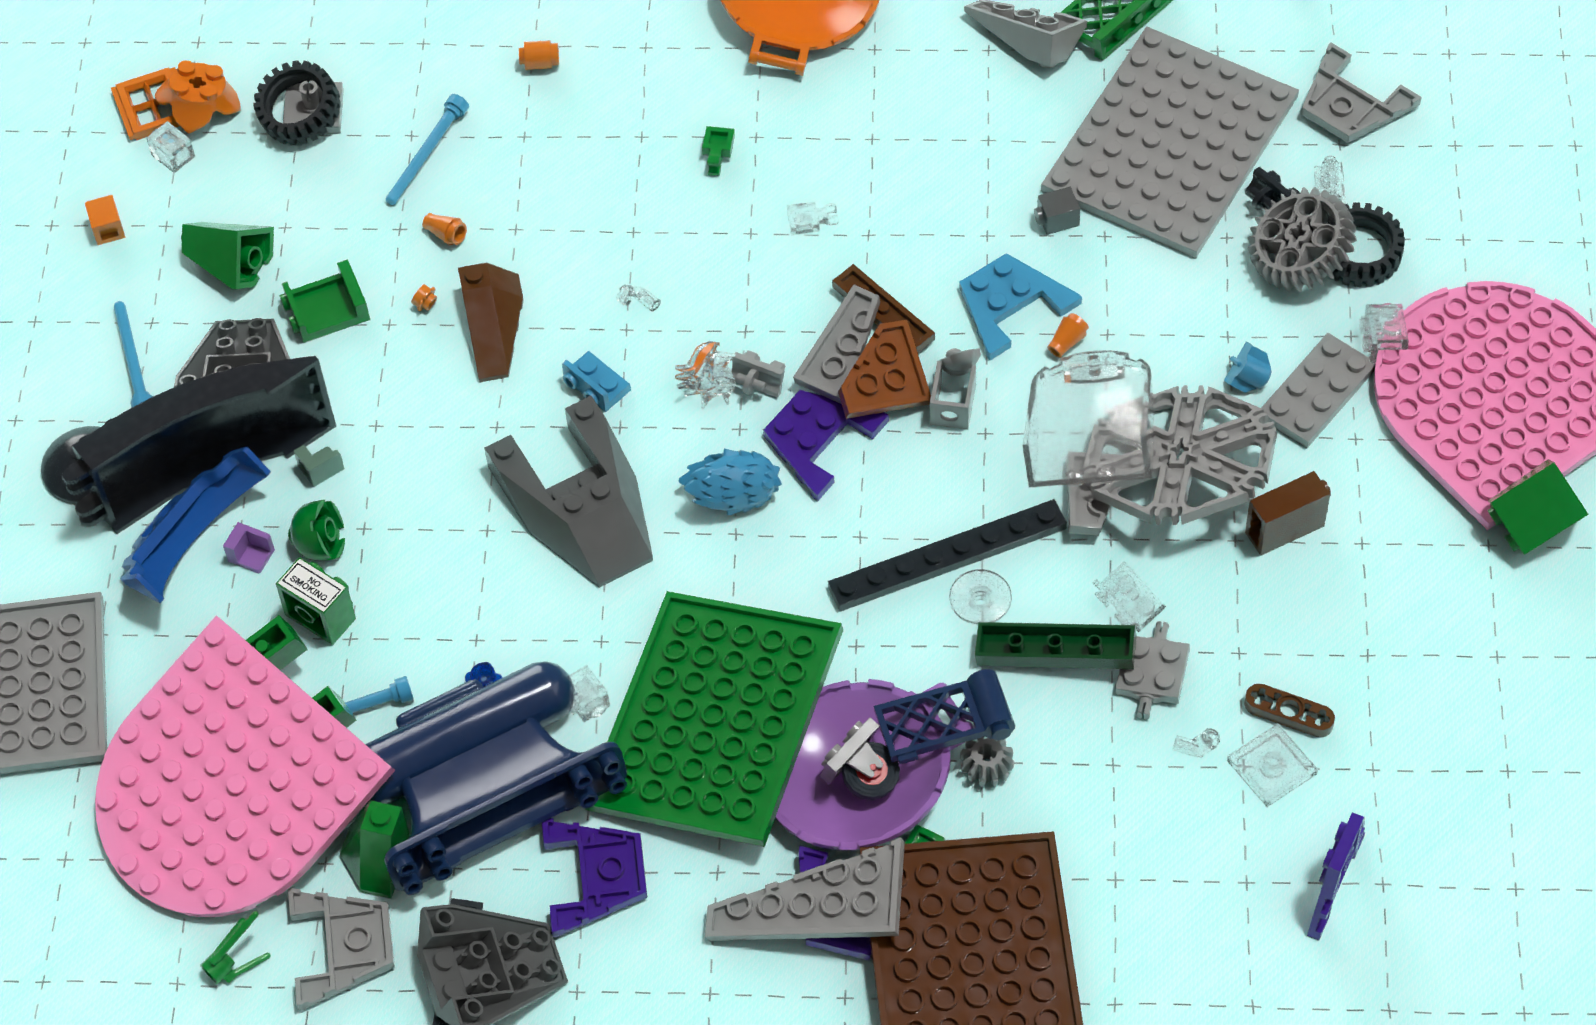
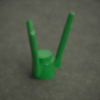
[200,911,271,984]

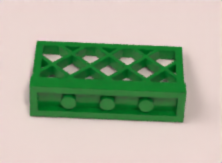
[1060,0,1173,61]

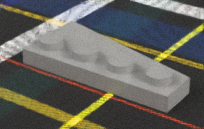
[793,285,881,404]

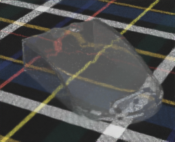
[1022,350,1154,487]

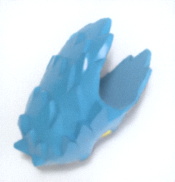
[679,448,782,515]

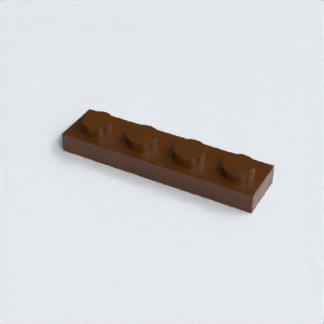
[832,264,935,353]

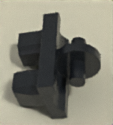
[1246,167,1300,210]

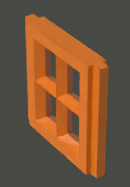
[111,67,179,140]

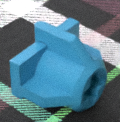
[1224,341,1272,393]

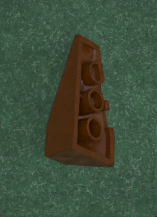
[458,262,524,383]

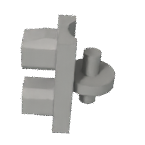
[729,350,785,398]

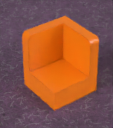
[85,195,126,245]

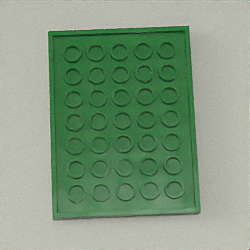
[585,591,843,847]

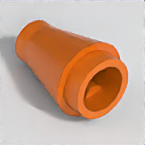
[422,213,467,245]
[1047,313,1089,358]

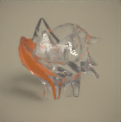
[675,341,736,409]

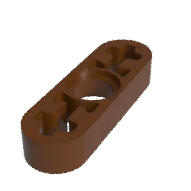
[1244,684,1335,738]

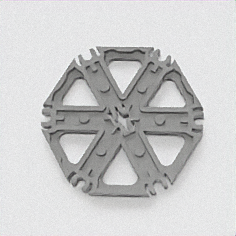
[1083,385,1277,525]

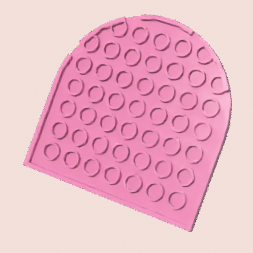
[1374,281,1596,531]
[95,615,395,917]

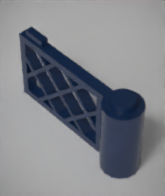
[874,669,1016,765]

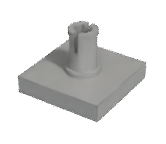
[283,81,344,134]

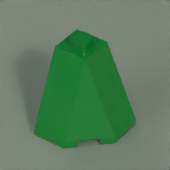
[181,222,274,289]
[340,800,410,899]

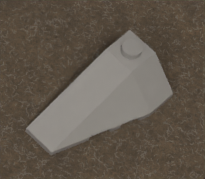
[964,0,1087,68]

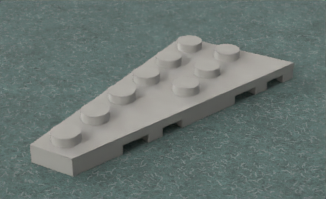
[705,837,905,941]

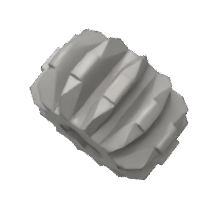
[960,737,1014,788]

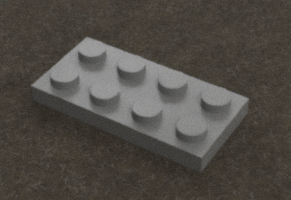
[1261,333,1376,448]

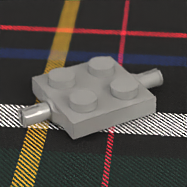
[1115,621,1190,720]

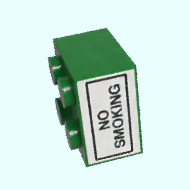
[275,557,356,645]

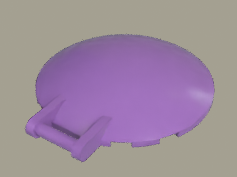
[775,679,975,850]

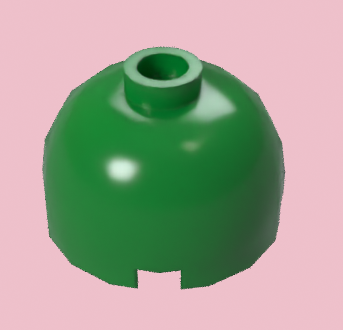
[288,499,345,561]

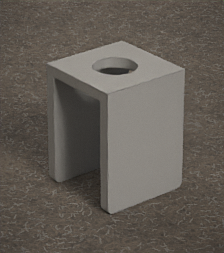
[930,361,976,430]

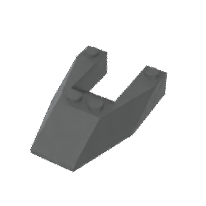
[484,396,653,588]

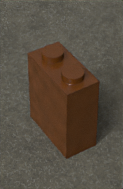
[1245,471,1331,556]

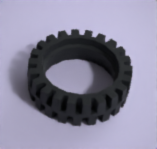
[253,60,341,145]
[1327,202,1405,287]

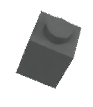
[1034,186,1081,235]

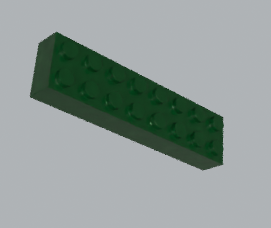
[975,622,1137,669]

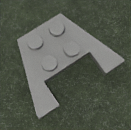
[1301,42,1422,143]
[288,888,395,1010]

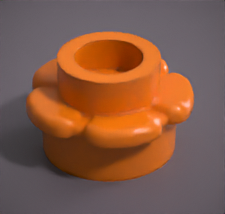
[411,284,437,312]

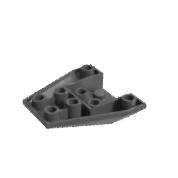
[174,318,290,387]
[417,904,568,1025]

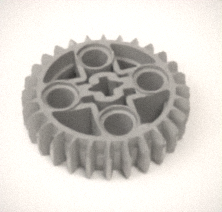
[1247,187,1357,292]

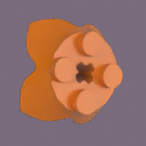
[155,60,241,134]

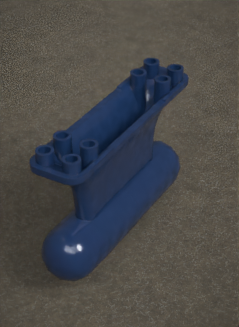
[363,661,627,896]

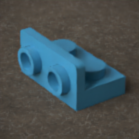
[562,351,631,412]

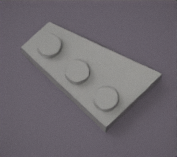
[1067,455,1118,536]

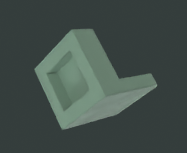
[294,445,345,487]

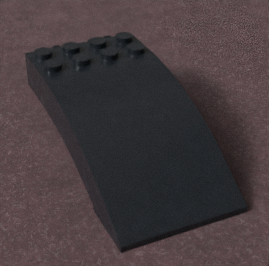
[62,356,337,534]

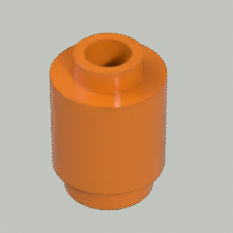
[519,40,559,70]

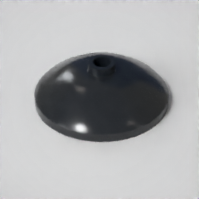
[41,426,100,505]

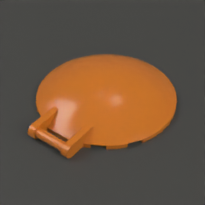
[721,0,880,76]

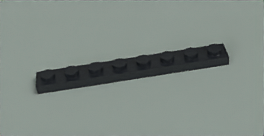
[828,499,1067,612]

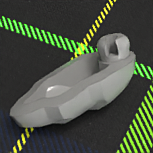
[939,348,981,376]

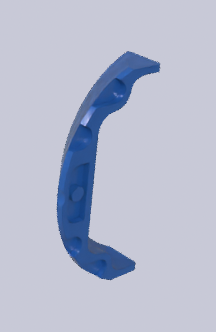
[120,447,271,604]

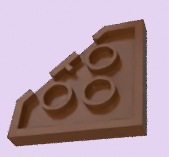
[838,320,931,419]

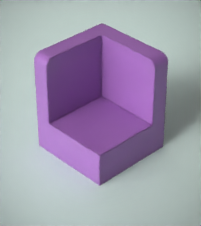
[223,522,275,573]

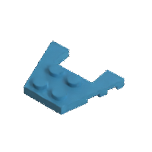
[959,253,1082,360]

